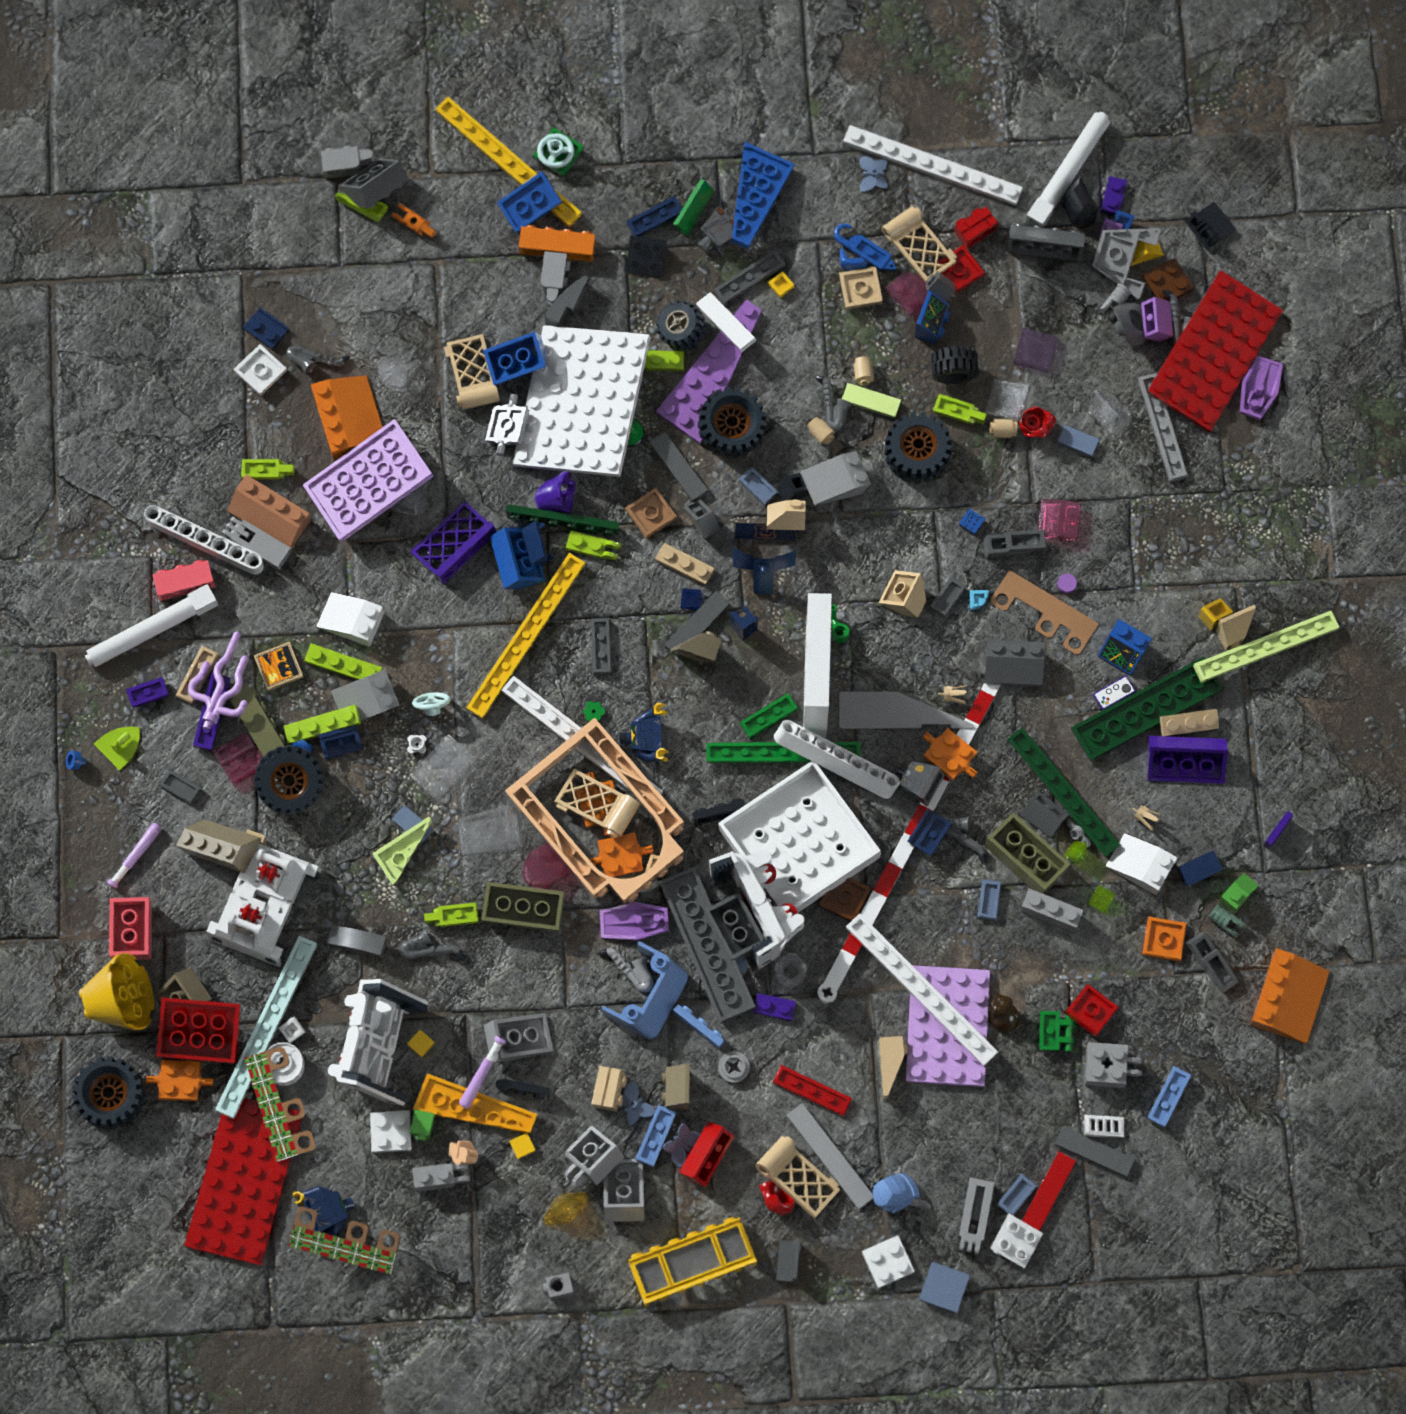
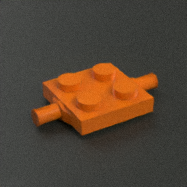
[922,728,978,781]
[575,772,617,836]
[589,832,654,878]
[146,1060,214,1101]

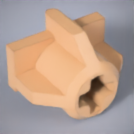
[448,1141,478,1165]

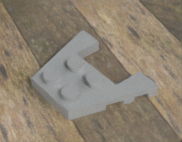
[1092,228,1162,299]

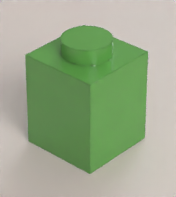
[410,1110,435,1142]

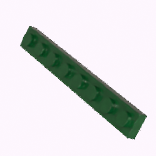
[1007,727,1120,858]

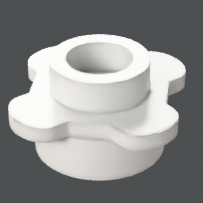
[407,735,427,754]

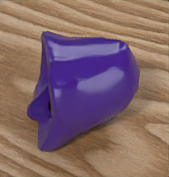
[535,471,576,514]

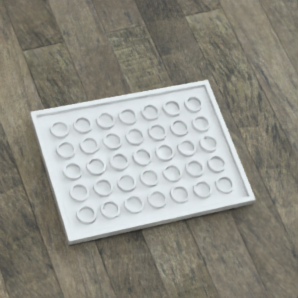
[512,326,651,477]

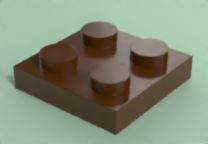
[1142,258,1193,302]
[819,877,871,922]

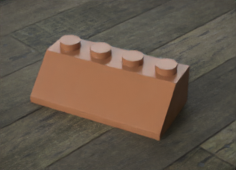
[227,474,311,548]

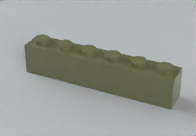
[229,682,303,793]

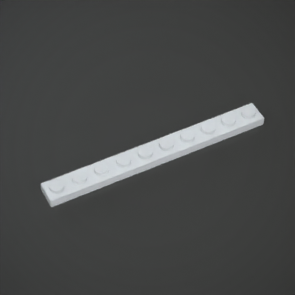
[843,125,1022,206]
[501,676,663,795]
[846,914,998,1067]

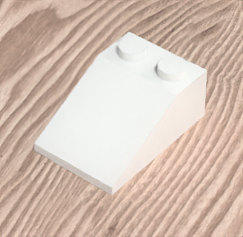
[317,593,384,647]
[1105,833,1177,895]

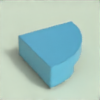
[970,590,989,611]

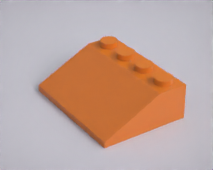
[311,375,383,460]
[1250,948,1330,1044]

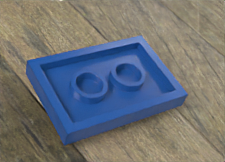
[497,171,563,234]

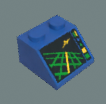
[915,291,951,344]
[1098,619,1152,676]

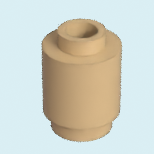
[854,356,874,386]
[807,417,835,445]
[989,419,1017,438]

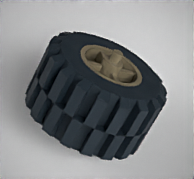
[656,300,707,352]

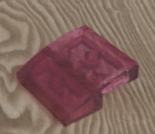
[1038,500,1082,540]
[213,732,262,786]

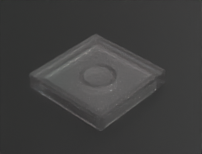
[985,380,1032,421]

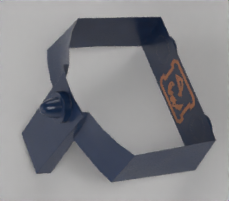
[733,523,796,594]

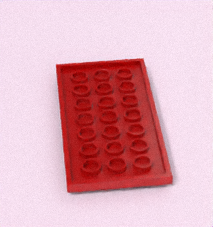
[1146,270,1283,432]
[184,1098,302,1266]

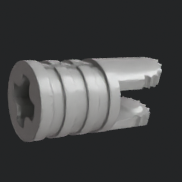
[1100,284,1131,320]

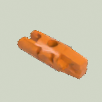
[391,203,436,238]

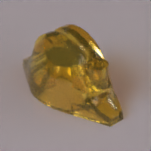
[542,1191,589,1226]

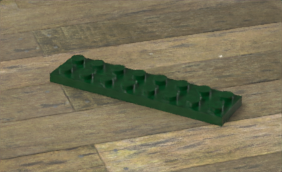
[1071,656,1223,762]

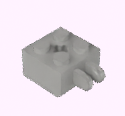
[1085,1042,1142,1088]
[565,1125,624,1187]

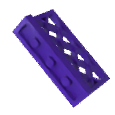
[410,501,497,584]

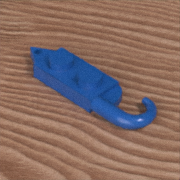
[834,223,896,272]

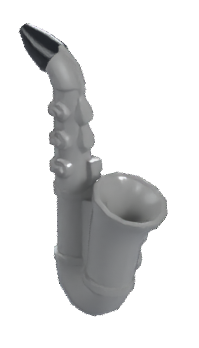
[597,948,654,993]

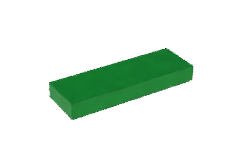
[673,179,715,236]
[740,693,798,739]

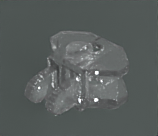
[377,351,421,394]

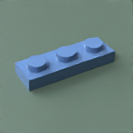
[673,1004,724,1050]
[1147,1066,1191,1128]
[635,1105,676,1167]

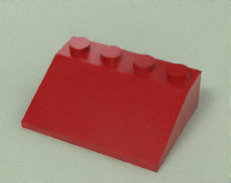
[156,997,240,1063]

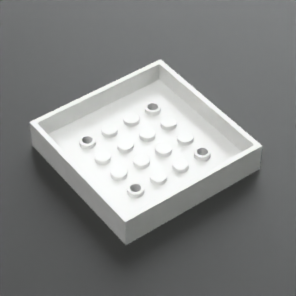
[803,593,832,738]
[718,761,881,913]

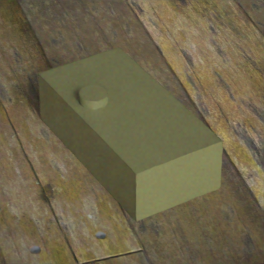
[984,812,1070,894]
[481,882,565,932]

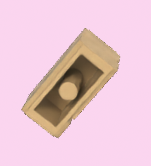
[591,1066,627,1112]

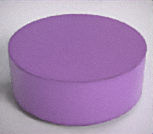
[1057,574,1077,594]

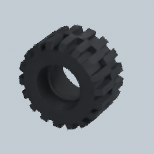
[931,346,979,384]

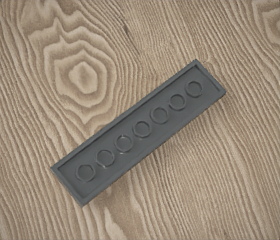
[659,866,755,1023]

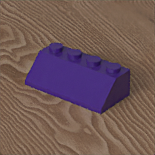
[1147,736,1228,784]

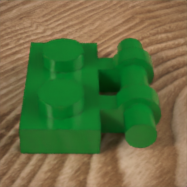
[1039,1011,1075,1052]

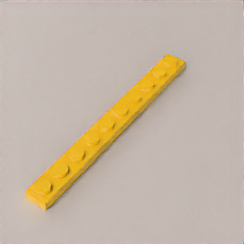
[435,97,582,227]
[466,553,585,719]

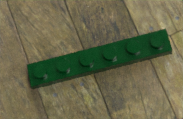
[506,504,620,536]

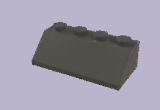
[1007,223,1085,261]

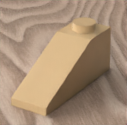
[879,1036,908,1099]

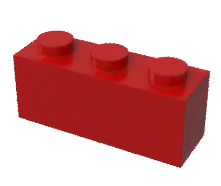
[679,1122,735,1187]

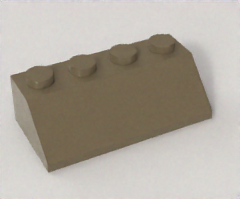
[176,819,262,873]

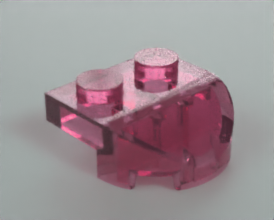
[886,272,928,316]
[522,842,571,889]

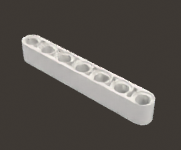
[144,505,264,575]
[774,720,900,799]

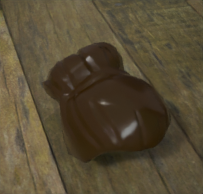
[989,994,1020,1033]

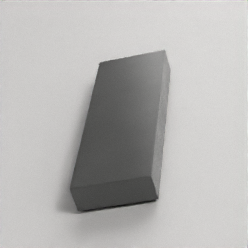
[591,618,612,675]

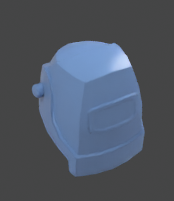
[873,1173,920,1213]

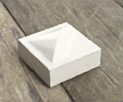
[278,1016,306,1044]

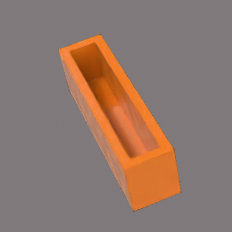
[519,225,596,262]

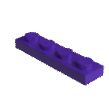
[193,673,231,751]

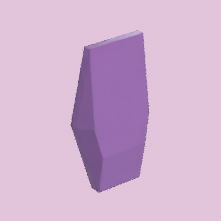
[1240,355,1283,420]
[600,902,669,940]

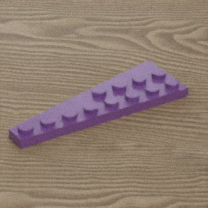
[656,299,761,445]

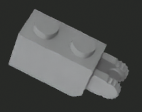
[321,145,374,179]
[540,251,570,307]
[412,1163,470,1192]

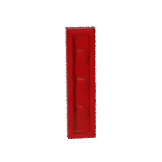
[773,1065,852,1117]

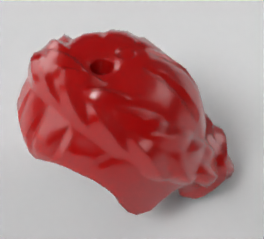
[1019,407,1057,438]
[759,1181,795,1215]

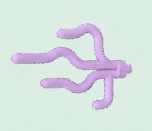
[188,631,248,730]

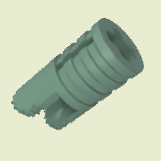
[1208,904,1246,938]

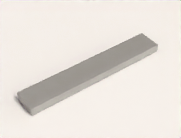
[1138,373,1188,482]
[787,1103,873,1210]

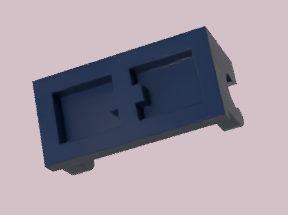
[521,521,554,565]
[730,607,758,641]
[319,725,363,760]
[1176,850,1223,886]

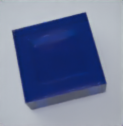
[680,588,701,610]

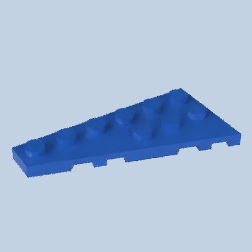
[731,142,795,250]

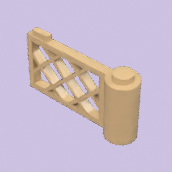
[882,206,957,283]
[444,334,500,410]
[555,769,640,839]
[756,1136,840,1218]

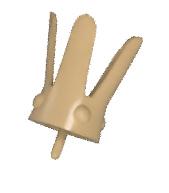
[938,685,967,704]
[1133,805,1162,831]

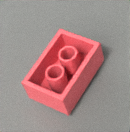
[109,897,152,960]

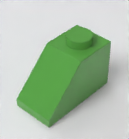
[1219,873,1259,914]

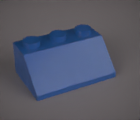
[483,331,546,386]
[490,527,546,590]

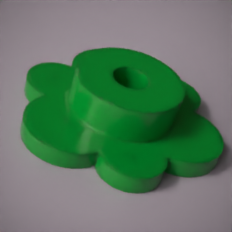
[583,701,605,722]

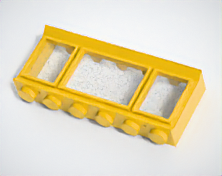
[628,1217,757,1308]

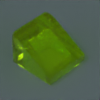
[1064,841,1087,864]
[1088,885,1115,914]

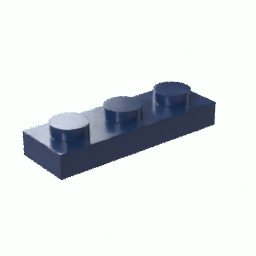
[626,196,682,236]

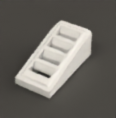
[1084,1115,1124,1137]

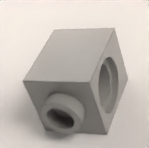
[543,1273,574,1300]

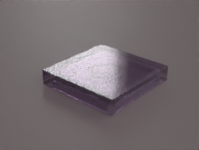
[1013,328,1059,373]

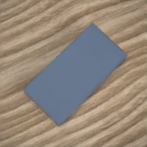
[1057,425,1099,458]
[739,467,778,507]
[392,805,434,844]
[977,879,1002,921]
[997,1174,1037,1216]

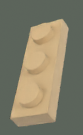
[655,543,714,586]
[1160,709,1219,736]

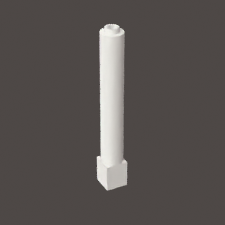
[1026,112,1110,228]
[85,584,218,667]

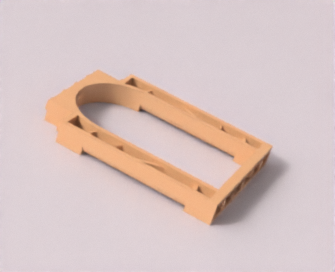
[505,718,684,904]

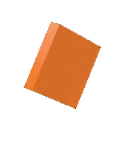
[1142,916,1187,962]

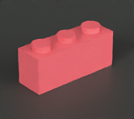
[152,560,215,601]

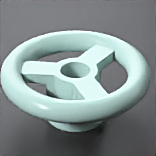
[537,134,574,168]
[412,692,450,716]

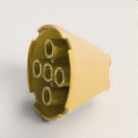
[79,953,154,1030]

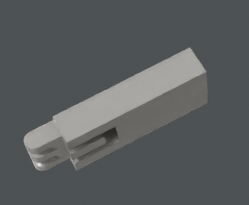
[222,517,292,571]
[958,1178,994,1254]

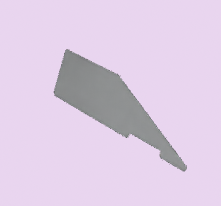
[839,692,974,729]

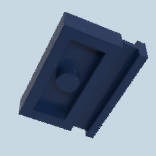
[243,307,289,350]
[907,809,952,857]

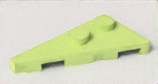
[372,817,432,885]

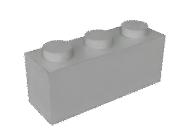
[1021,889,1083,933]

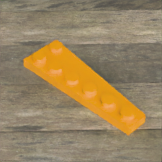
[413,1073,538,1134]

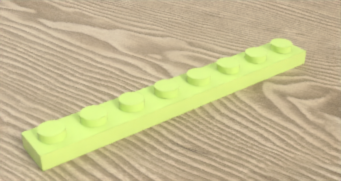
[1193,611,1339,683]

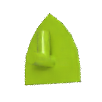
[94,726,140,771]

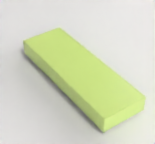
[842,383,901,419]

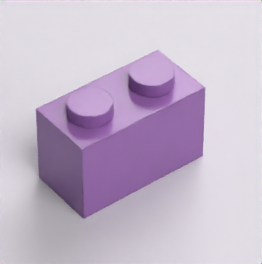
[1141,297,1173,342]

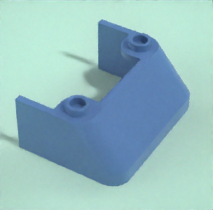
[602,941,688,1039]

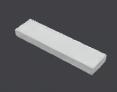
[696,292,756,352]

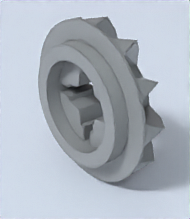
[718,1051,750,1083]

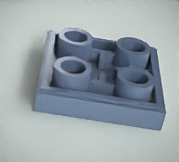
[919,1262,970,1314]

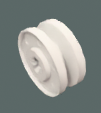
[266,1043,305,1086]

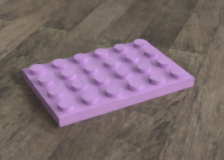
[303,419,434,542]
[906,965,990,1087]

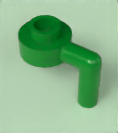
[831,604,849,643]

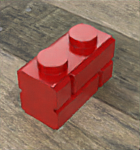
[955,207,998,248]

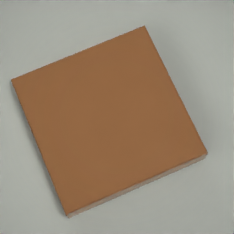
[625,488,677,539]

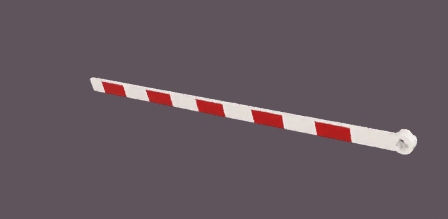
[817,683,1001,1004]

